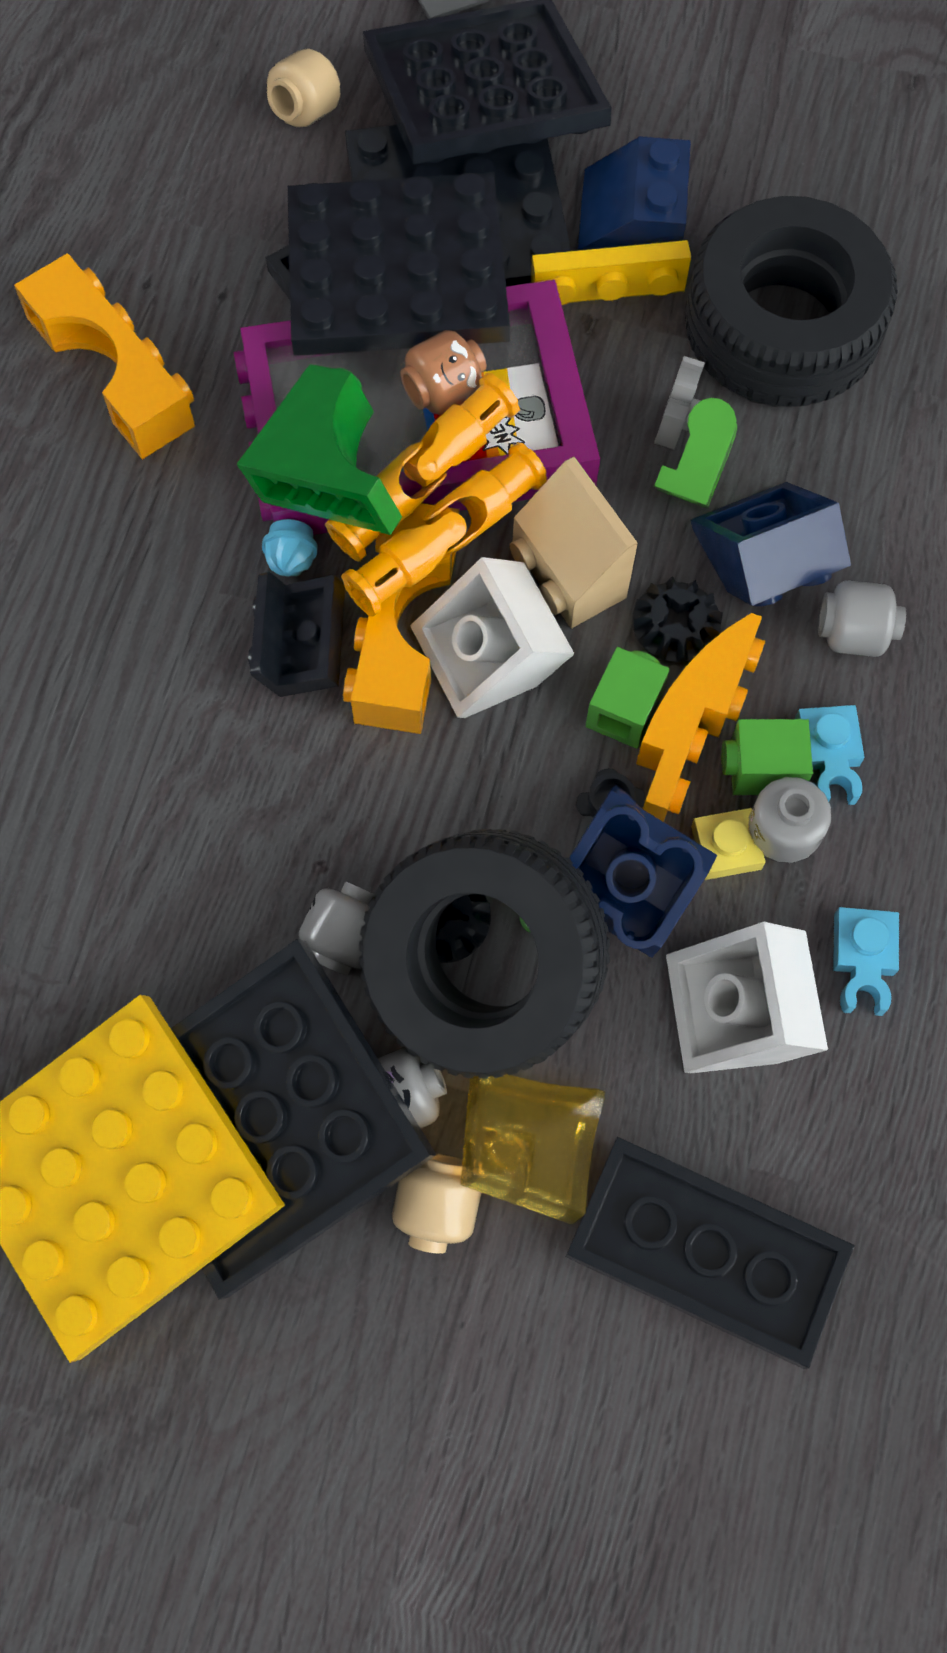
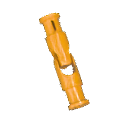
[325,373,520,562]
[341,443,547,617]

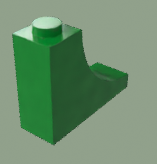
[236,364,403,535]

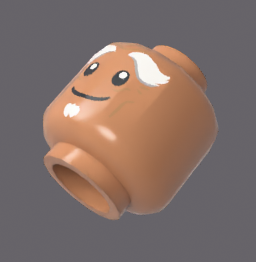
[400,330,486,415]

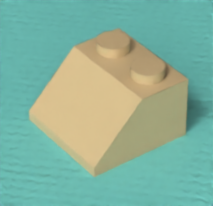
[510,457,638,629]

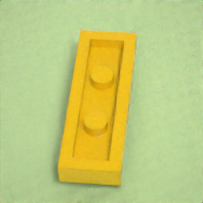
[531,240,691,305]

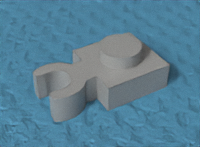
[654,356,705,450]

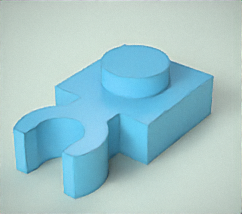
[795,705,865,805]
[833,907,899,1016]

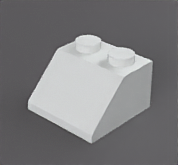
[410,557,574,718]
[666,922,828,1073]

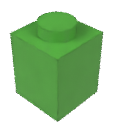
[585,647,670,749]
[721,719,813,795]

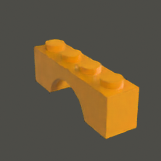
[14,253,195,460]
[343,503,459,734]

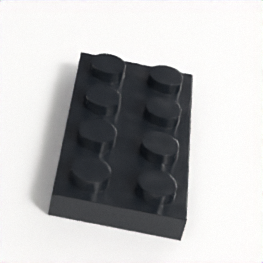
[565,1136,855,1369]

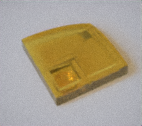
[460,1074,605,1225]

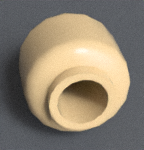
[267,49,340,128]
[392,1154,482,1254]

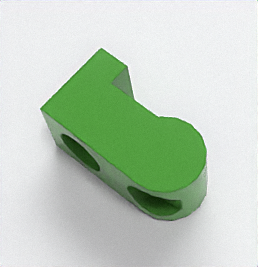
[654,398,737,509]

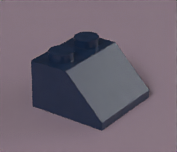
[578,136,691,251]
[691,482,851,606]

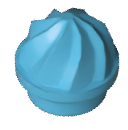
[262,519,318,577]

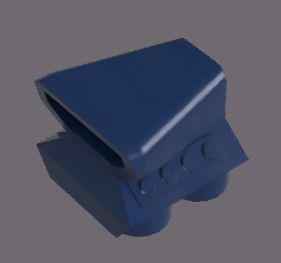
[569,786,717,958]

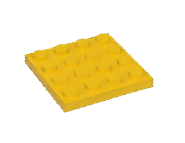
[0,994,285,1363]

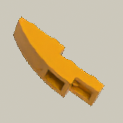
[636,613,765,822]

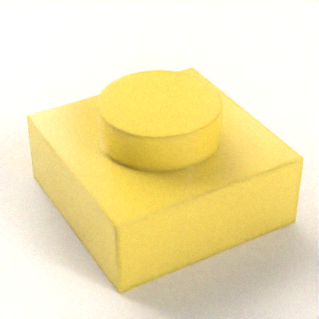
[691,808,766,880]

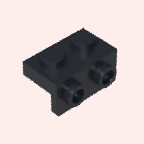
[248,572,345,697]

